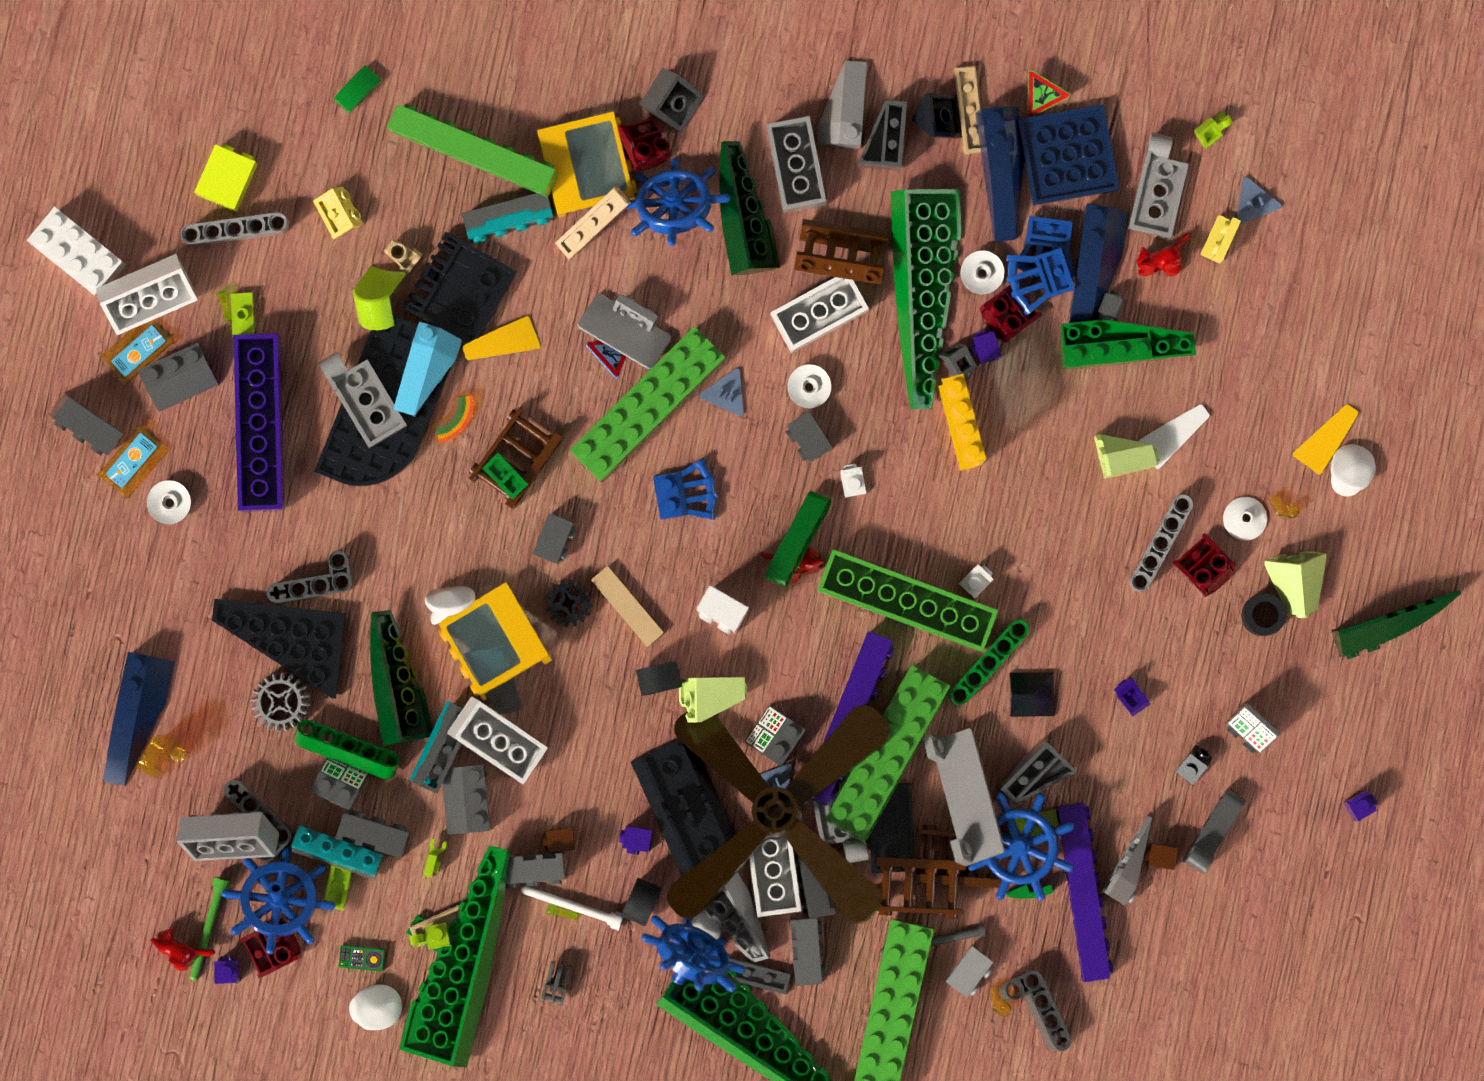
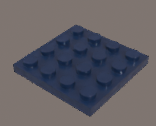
[1018,104,1120,206]

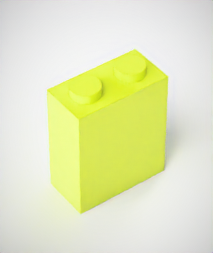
[194,143,258,212]

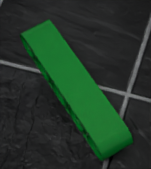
[765,491,831,588]
[949,620,1029,705]
[295,720,399,779]

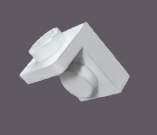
[840,464,866,498]
[959,564,994,599]

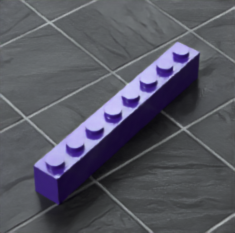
[812,631,894,806]
[1056,802,1113,982]

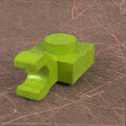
[1194,110,1233,149]
[423,838,447,877]
[409,922,451,950]

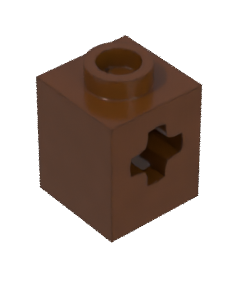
[543,827,576,853]
[1143,843,1178,870]

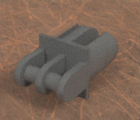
[541,961,573,1006]

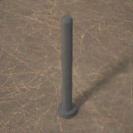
[881,923,986,955]

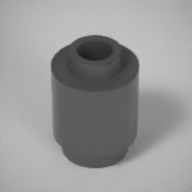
[1098,291,1125,321]

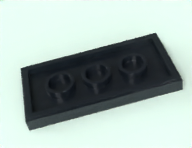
[869,783,915,873]

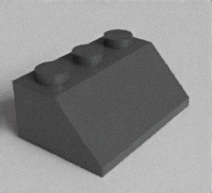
[138,343,219,412]
[442,765,491,835]

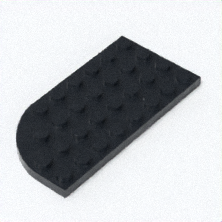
[314,315,452,487]

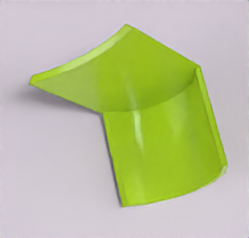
[353,265,406,330]

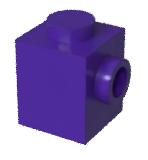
[969,330,1002,365]
[1344,791,1377,821]
[619,826,652,855]
[214,956,240,984]

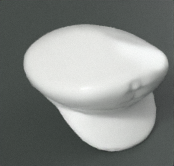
[1331,444,1376,496]
[425,586,475,625]
[349,984,402,1030]

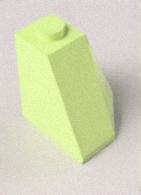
[1094,434,1160,479]
[1264,551,1326,618]
[679,677,747,722]

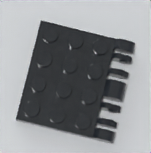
[402,232,517,344]

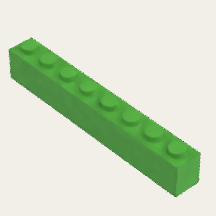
[387,104,559,197]

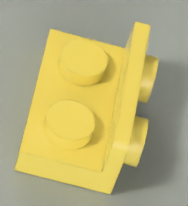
[313,187,363,239]
[1201,215,1241,264]

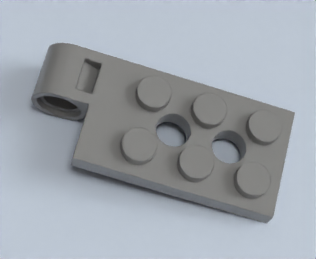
[1128,132,1189,239]
[318,352,407,448]
[813,770,869,863]

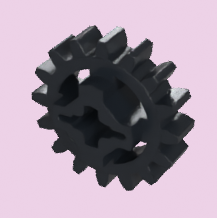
[545,580,593,627]

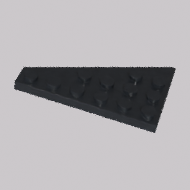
[212,599,346,699]

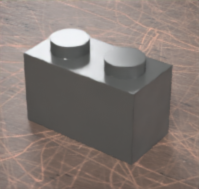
[785,411,832,463]
[533,513,576,564]

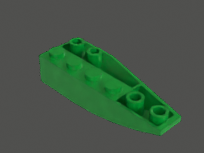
[1060,320,1196,370]

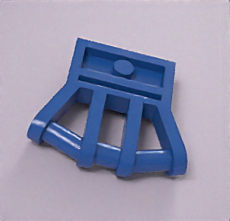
[1017,216,1075,279]
[1006,248,1075,315]
[653,458,719,520]

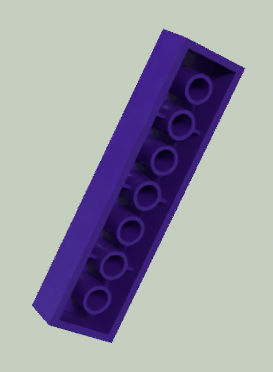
[233,333,285,512]

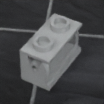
[945,945,994,997]

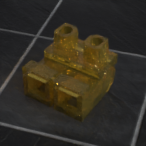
[136,735,189,779]

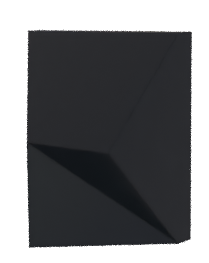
[912,93,962,139]
[1009,672,1054,717]

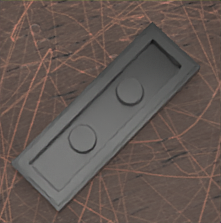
[725,957,792,995]

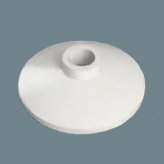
[960,251,1004,294]
[787,365,831,408]
[147,480,191,524]
[1223,497,1267,541]

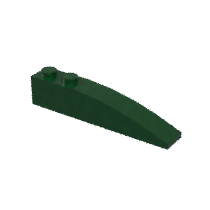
[719,141,780,275]
[1332,590,1461,660]
[370,610,432,746]

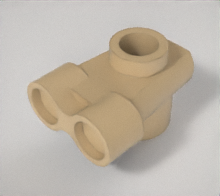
[384,239,423,275]

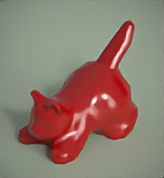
[1136,233,1190,276]
[760,545,823,584]
[150,927,215,971]

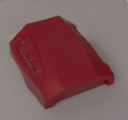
[618,115,671,172]
[980,283,1043,343]
[1173,533,1237,597]
[240,918,302,979]

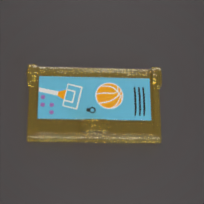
[101,320,175,386]
[97,424,169,499]

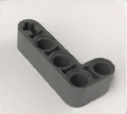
[267,550,354,603]
[224,780,294,862]
[1182,789,1246,874]
[999,971,1072,1052]

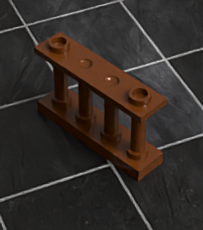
[794,219,889,285]
[469,407,563,510]
[915,825,1007,888]
[876,856,966,919]

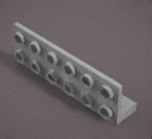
[923,728,1005,866]

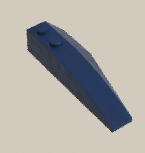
[975,107,1024,242]
[1069,204,1128,323]
[103,652,175,786]

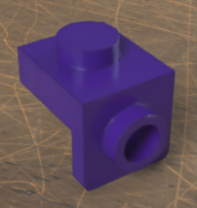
[1114,677,1150,717]

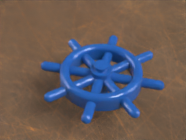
[625,158,730,246]
[968,793,1074,901]
[221,846,336,954]
[641,915,745,992]

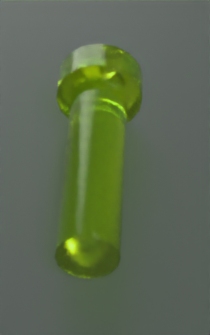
[216,290,232,322]
[546,904,578,920]

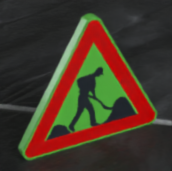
[1027,70,1070,117]

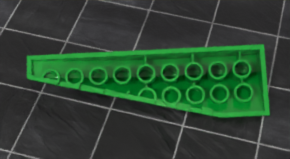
[890,189,962,410]
[399,845,510,1068]
[656,965,833,1081]

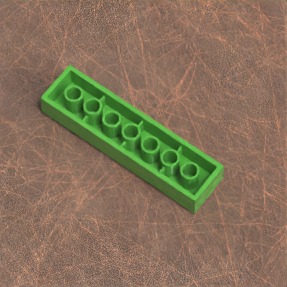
[570,326,725,483]
[817,549,998,652]
[826,665,950,843]
[854,918,935,1081]

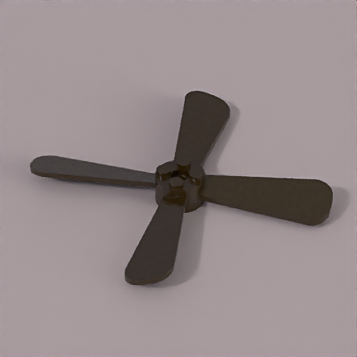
[667,705,890,924]

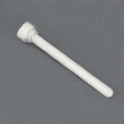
[521,886,624,931]

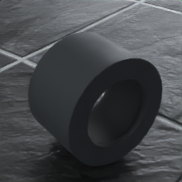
[1241,594,1287,636]
[636,661,682,696]
[621,878,662,926]

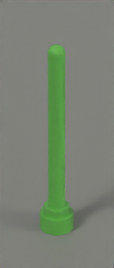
[190,876,231,981]

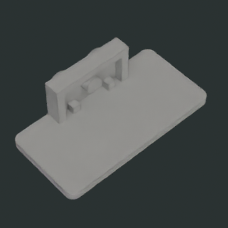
[577,293,671,370]

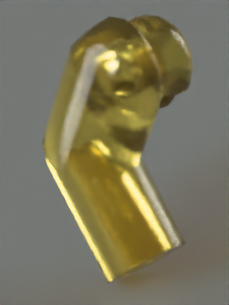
[1268,494,1300,519]
[990,987,1011,1017]

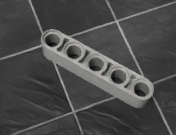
[181,212,290,247]
[1129,494,1193,592]

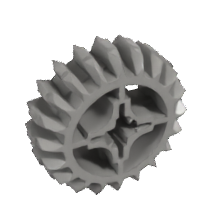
[251,672,311,732]

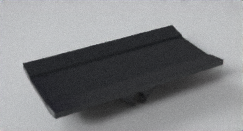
[631,740,735,876]

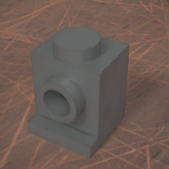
[939,343,977,378]

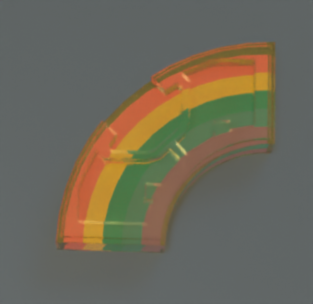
[434,394,475,445]

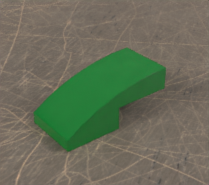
[334,65,381,114]
[482,453,528,500]
[1006,884,1054,899]

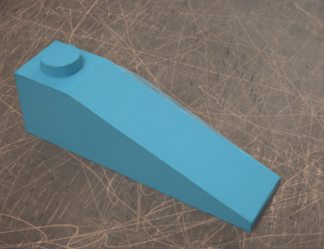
[393,322,462,416]

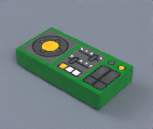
[338,945,385,972]

